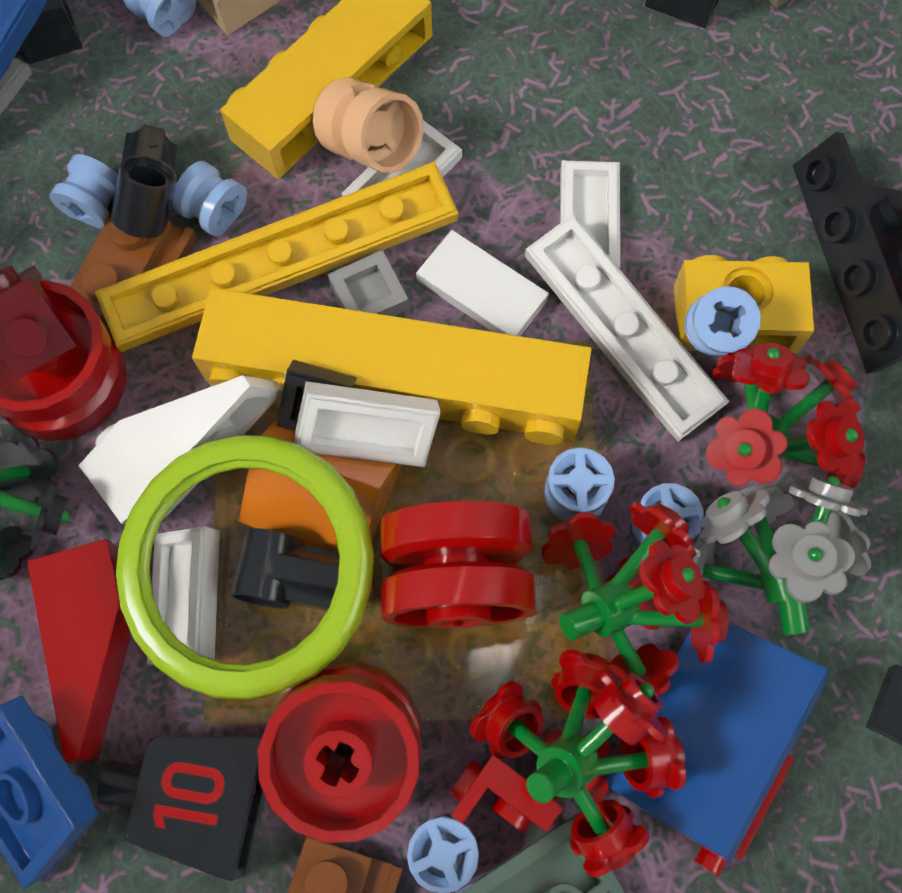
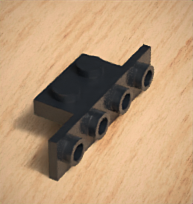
[792,132,902,374]

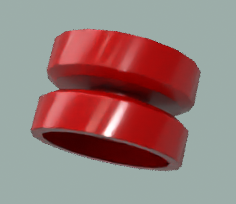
[0,280,127,441]
[379,501,537,629]
[258,661,422,843]

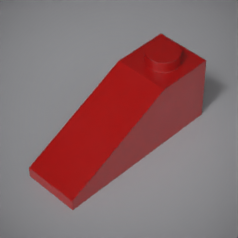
[27,539,131,764]

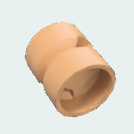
[313,77,424,173]

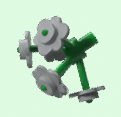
[693,476,871,635]

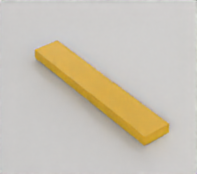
[95,161,459,352]

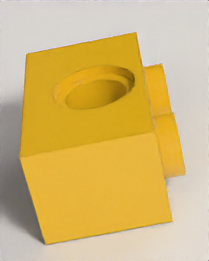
[674,255,814,353]

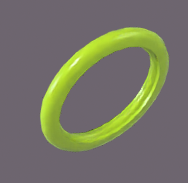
[116,435,374,701]

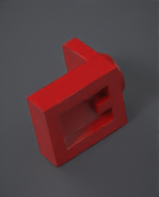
[448,755,563,834]

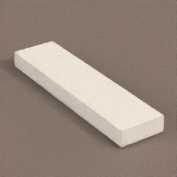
[525,213,729,442]

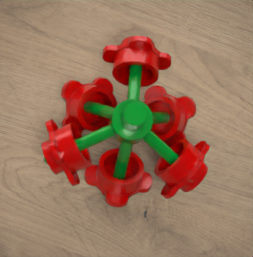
[470,650,686,877]

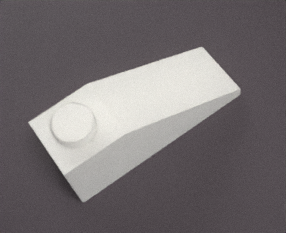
[79,375,283,524]

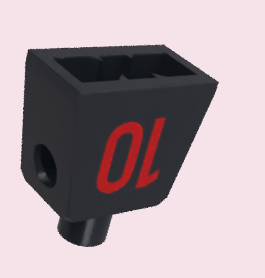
[97,737,263,881]

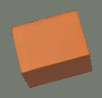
[239,418,402,551]

